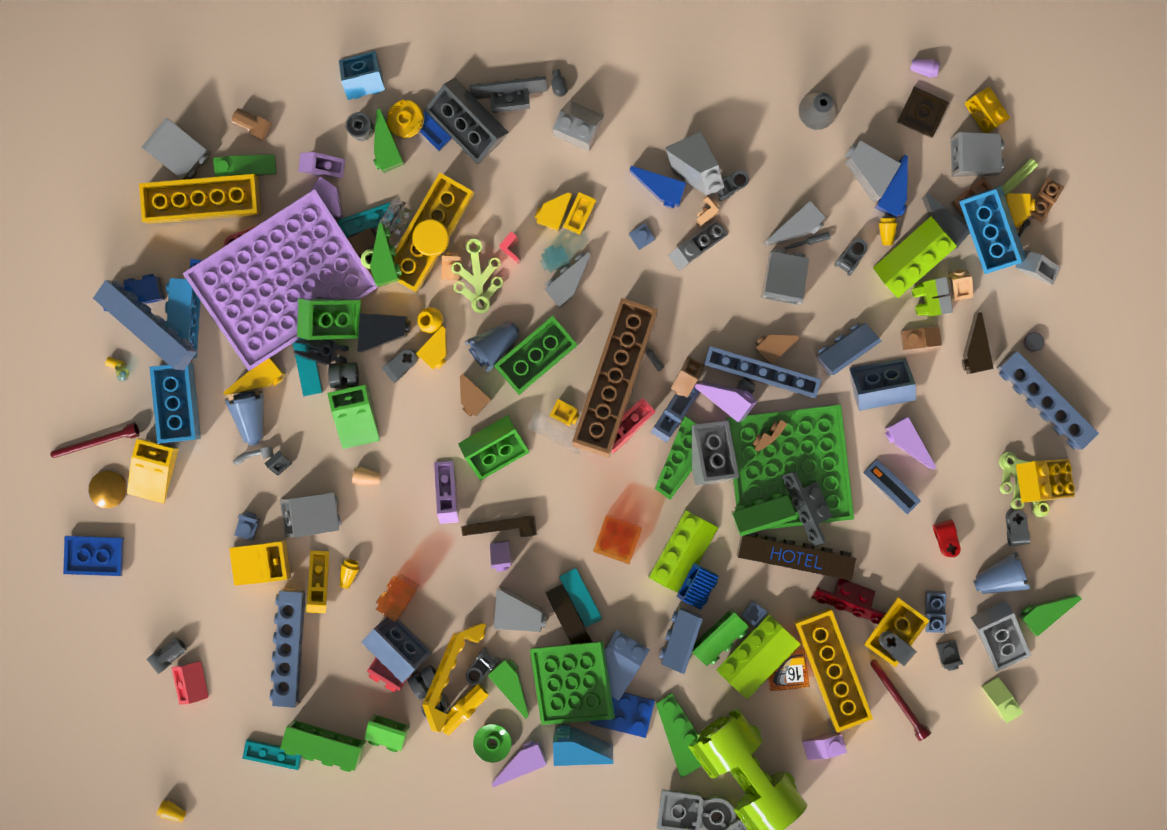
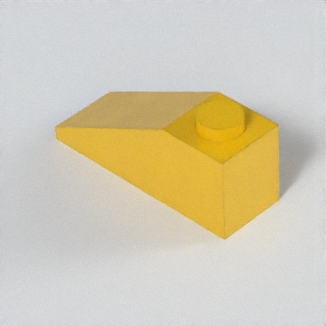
[223,357,285,395]
[306,550,329,613]

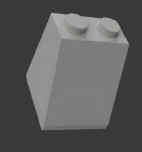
[553,101,604,151]
[142,117,211,180]
[665,132,724,195]
[950,132,1005,177]
[845,141,901,202]
[761,249,809,305]
[280,492,341,538]
[494,586,546,632]

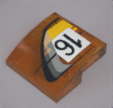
[768,648,810,691]

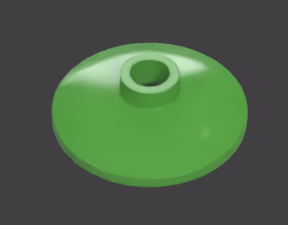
[473,724,512,763]

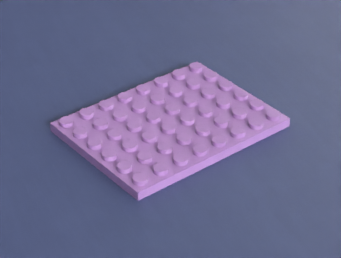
[183,189,378,371]

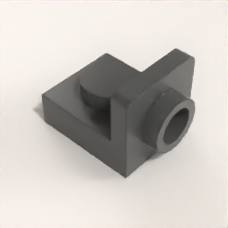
[936,639,963,671]

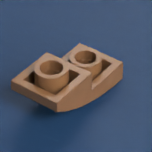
[1031,177,1064,223]
[753,420,787,451]

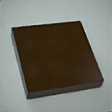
[897,86,949,138]

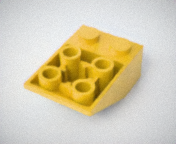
[127,438,179,503]
[1016,459,1075,503]
[229,540,291,586]

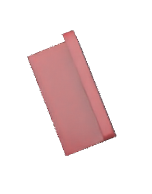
[499,232,520,264]
[171,661,208,705]

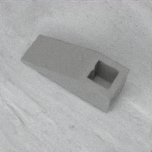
[668,220,728,271]
[544,252,591,308]

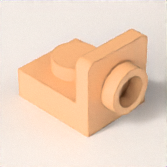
[696,196,719,227]
[441,253,462,281]
[948,269,973,301]

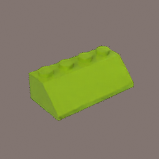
[873,216,957,298]
[648,509,719,593]
[716,614,801,700]

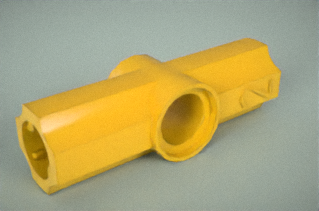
[442,684,489,736]

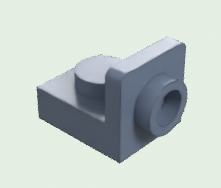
[234,511,260,541]

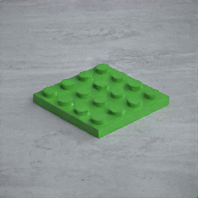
[530,641,615,725]

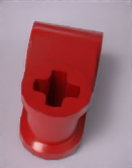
[933,519,961,558]

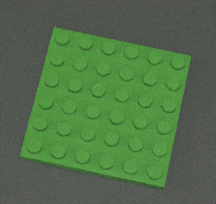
[726,405,854,530]

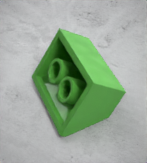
[458,415,530,481]
[731,492,797,536]
[692,608,749,666]

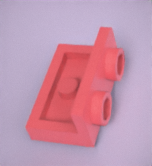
[367,657,408,692]

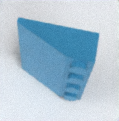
[553,724,614,766]

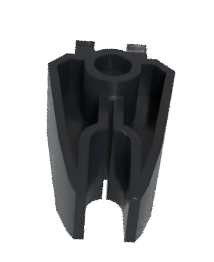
[293,339,349,366]

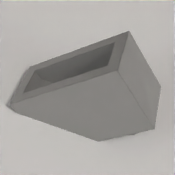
[1016,250,1060,285]

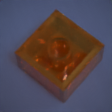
[593,514,642,564]
[376,573,420,622]

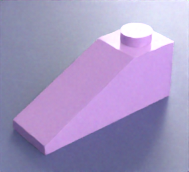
[694,381,757,422]
[885,417,936,469]
[434,461,459,524]
[492,740,547,787]

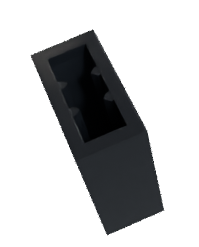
[357,313,411,353]

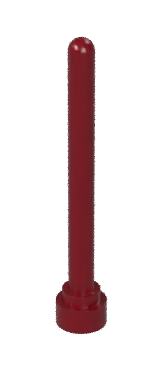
[50,422,140,458]
[870,660,932,741]

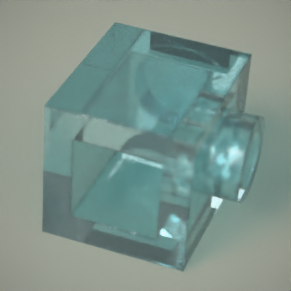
[540,245,571,273]

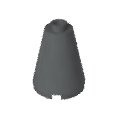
[799,91,837,130]

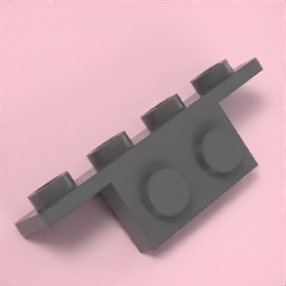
[469,76,547,113]
[782,471,832,546]

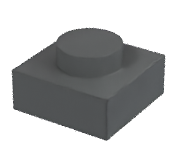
[265,451,292,476]

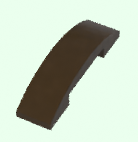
[545,584,593,644]

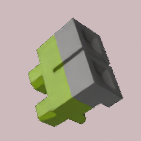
[911,277,953,317]

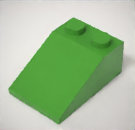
[297,298,361,340]

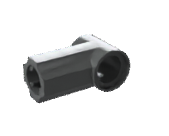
[146,637,187,674]

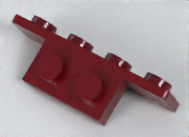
[811,578,886,624]

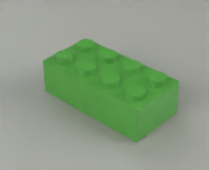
[494,316,578,395]
[280,720,366,772]

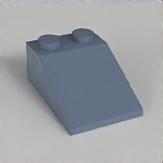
[604,630,650,701]

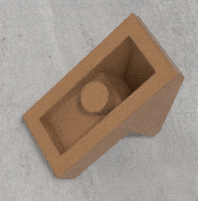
[901,327,942,350]

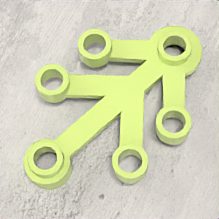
[451,239,503,313]
[999,452,1049,517]

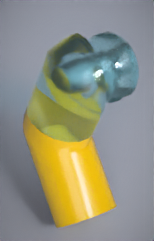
[105,356,129,381]

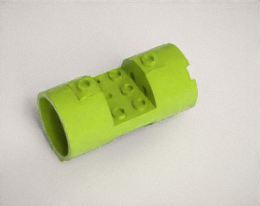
[688,709,807,830]

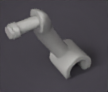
[233,447,274,465]

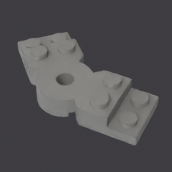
[657,789,748,830]

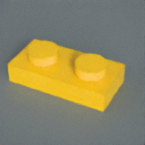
[563,192,596,235]

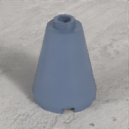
[465,322,520,372]
[225,391,264,445]
[973,552,1030,594]

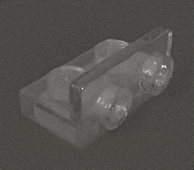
[376,197,417,243]

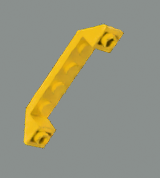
[422,623,486,733]

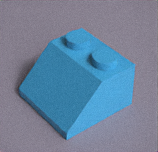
[339,51,385,100]

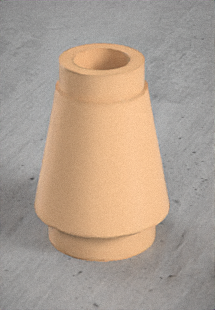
[352,466,381,485]

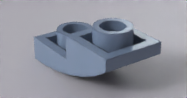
[925,591,946,633]

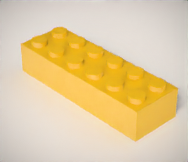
[394,172,475,294]
[139,174,262,224]
[793,608,873,732]

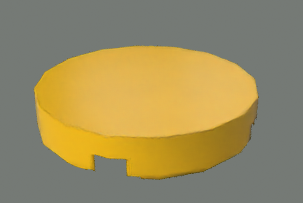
[387,100,424,138]

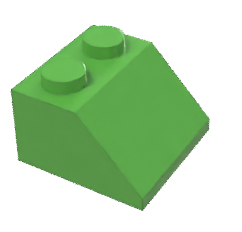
[365,714,410,752]

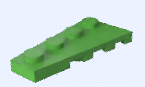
[655,416,697,500]
[656,692,702,778]

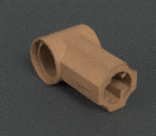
[231,108,272,141]

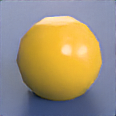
[417,307,444,333]

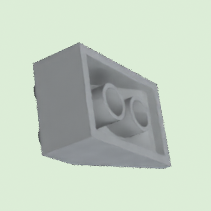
[763,201,825,246]
[692,421,739,486]
[971,601,1031,672]

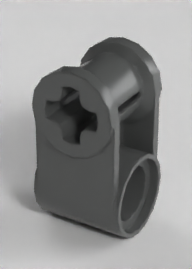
[717,170,749,202]
[834,239,867,276]
[382,349,418,383]
[1005,508,1030,546]
[879,631,917,666]
[466,647,499,685]

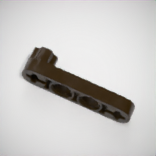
[461,516,537,537]

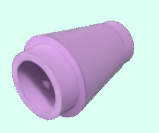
[911,59,940,78]

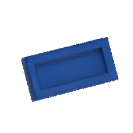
[419,111,452,152]

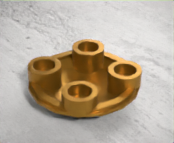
[88,471,126,508]

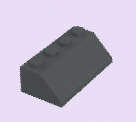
[424,78,509,164]

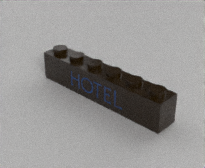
[737,532,856,581]

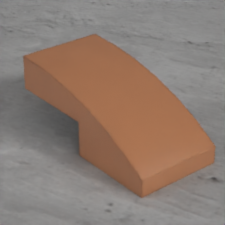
[951,177,993,218]

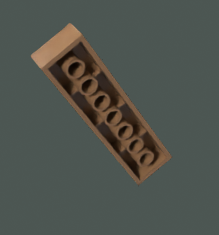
[572,298,658,458]

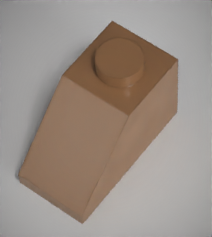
[754,335,799,364]
[671,356,704,398]
[460,373,492,417]

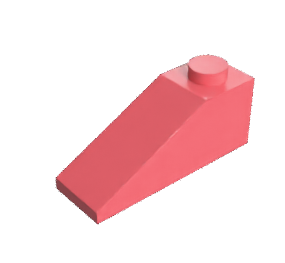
[611,398,656,454]

